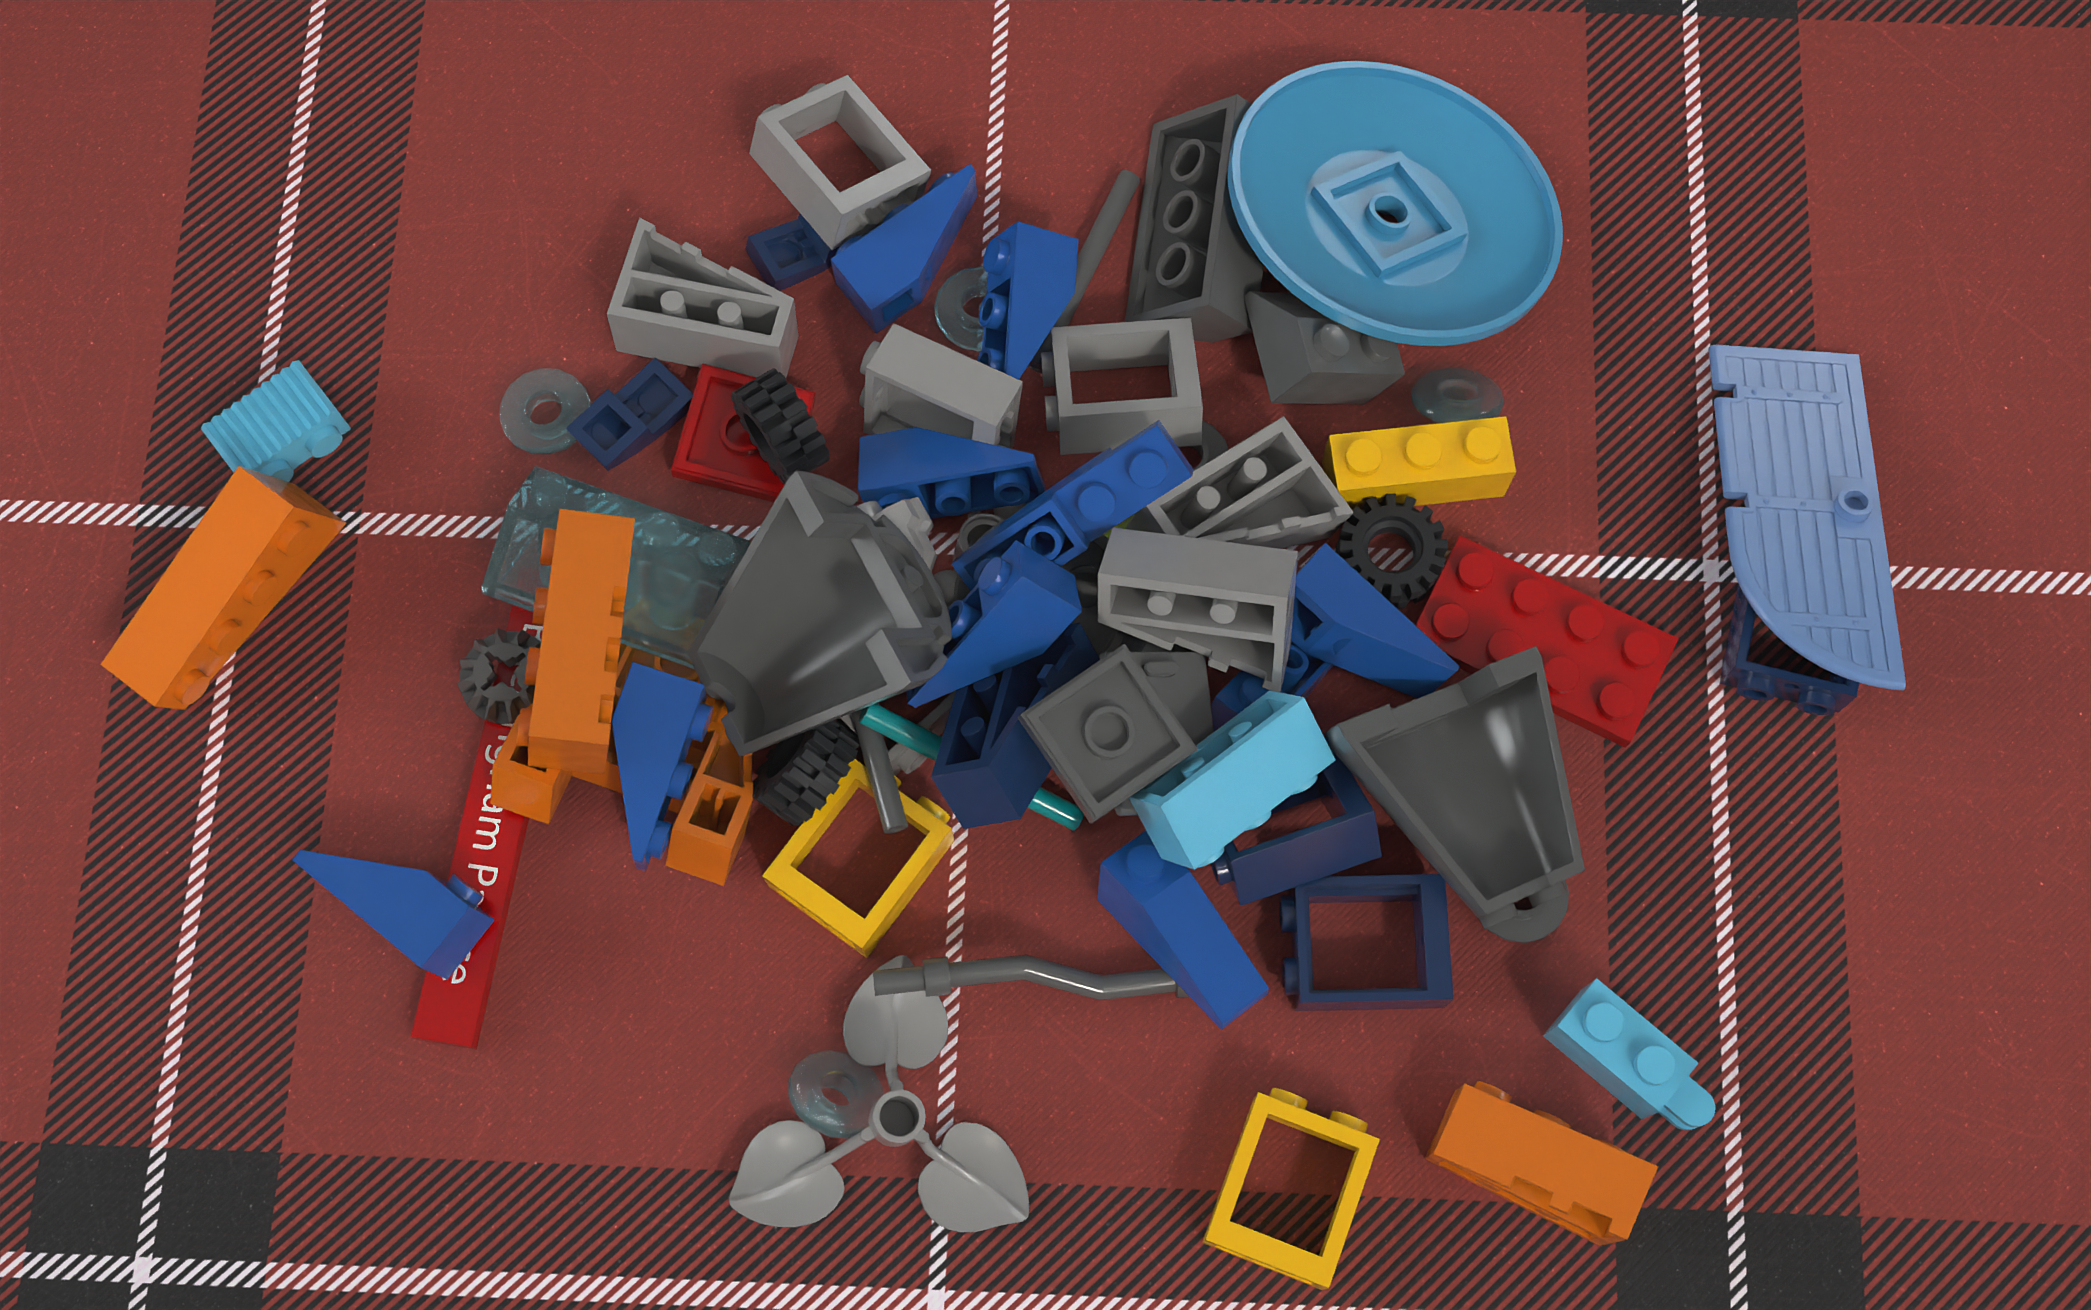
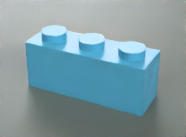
[1129,690,1335,870]

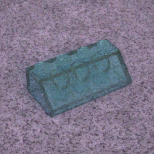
[482,466,752,669]

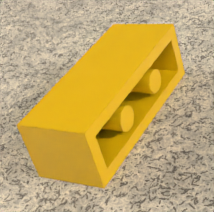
[1322,416,1516,511]

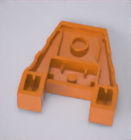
[490,598,753,886]

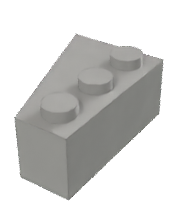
[607,217,799,378]
[1126,416,1354,549]
[1098,527,1298,693]

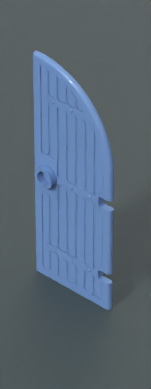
[1708,345,1906,691]

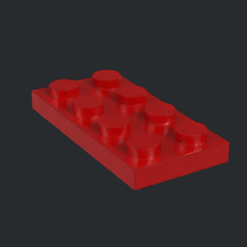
[1415,535,1679,748]

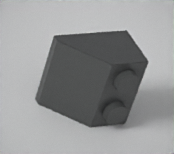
[1244,291,1405,405]

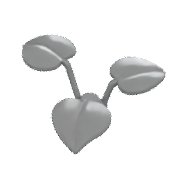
[729,955,1029,1233]

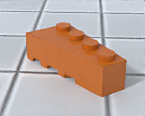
[517,509,635,774]

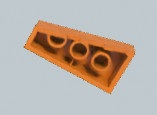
[100,466,347,710]

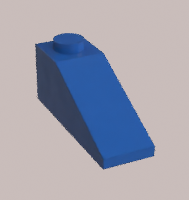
[1097,830,1269,1030]
[292,850,495,980]

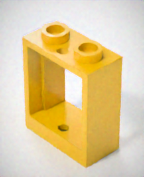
[762,759,954,958]
[1202,1088,1380,1290]

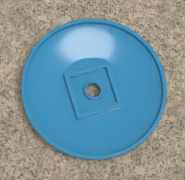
[1227,61,1563,346]

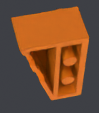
[1424,1081,1659,1246]

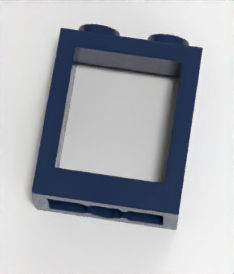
[1719,584,1859,715]
[1210,737,1382,906]
[1279,874,1453,1011]

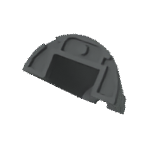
[687,470,952,756]
[1324,646,1585,929]

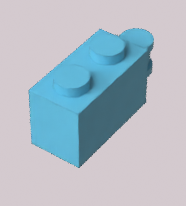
[1543,978,1715,1130]

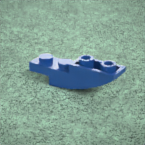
[951,420,1194,591]

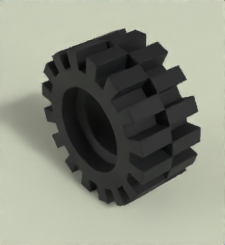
[731,368,830,484]
[1335,494,1448,609]
[753,720,859,826]

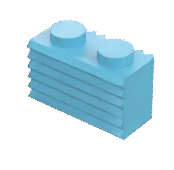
[201,360,351,482]

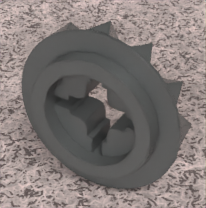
[457,628,541,724]

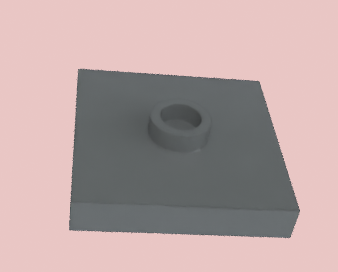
[1017,644,1198,824]

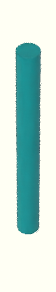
[858,704,1084,831]

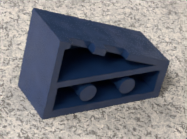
[931,623,1100,829]

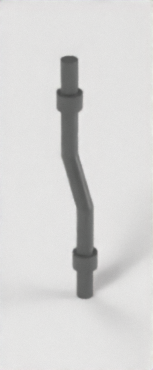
[873,954,1189,1000]

